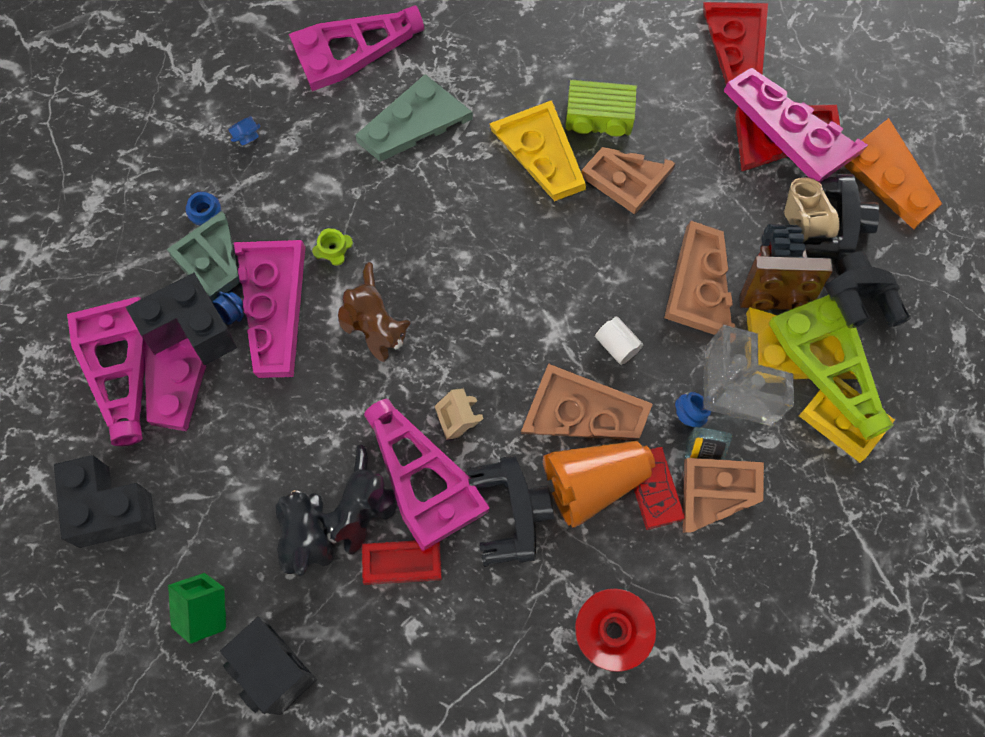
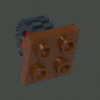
[739,224,832,311]

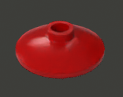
[575,589,656,672]

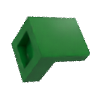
[168,573,226,644]

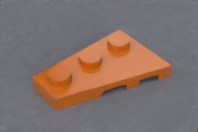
[844,118,942,229]

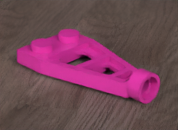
[289,5,424,91]
[67,296,146,446]
[364,399,490,551]

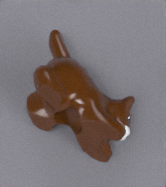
[338,262,411,362]

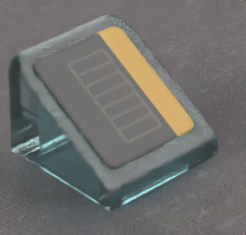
[685,427,732,460]

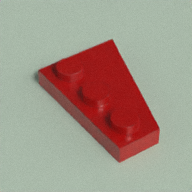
[703,2,768,85]
[735,105,840,171]

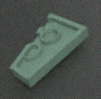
[355,74,473,162]

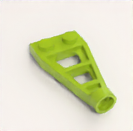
[769,295,894,440]

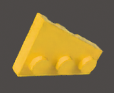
[489,100,586,201]
[746,307,857,379]

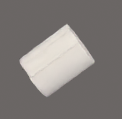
[595,317,643,365]

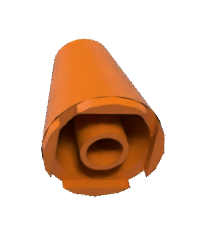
[543,441,655,528]

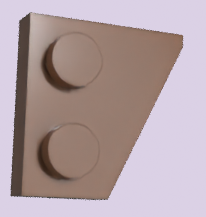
[581,147,675,214]
[683,458,764,533]

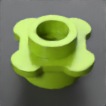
[312,228,353,266]

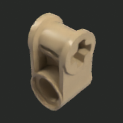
[784,177,839,242]

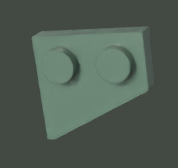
[167,211,241,302]

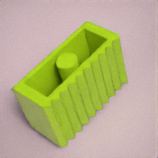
[565,80,637,137]

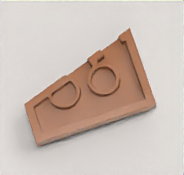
[664,221,736,340]
[521,364,653,440]

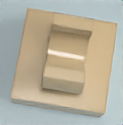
[435,388,484,440]

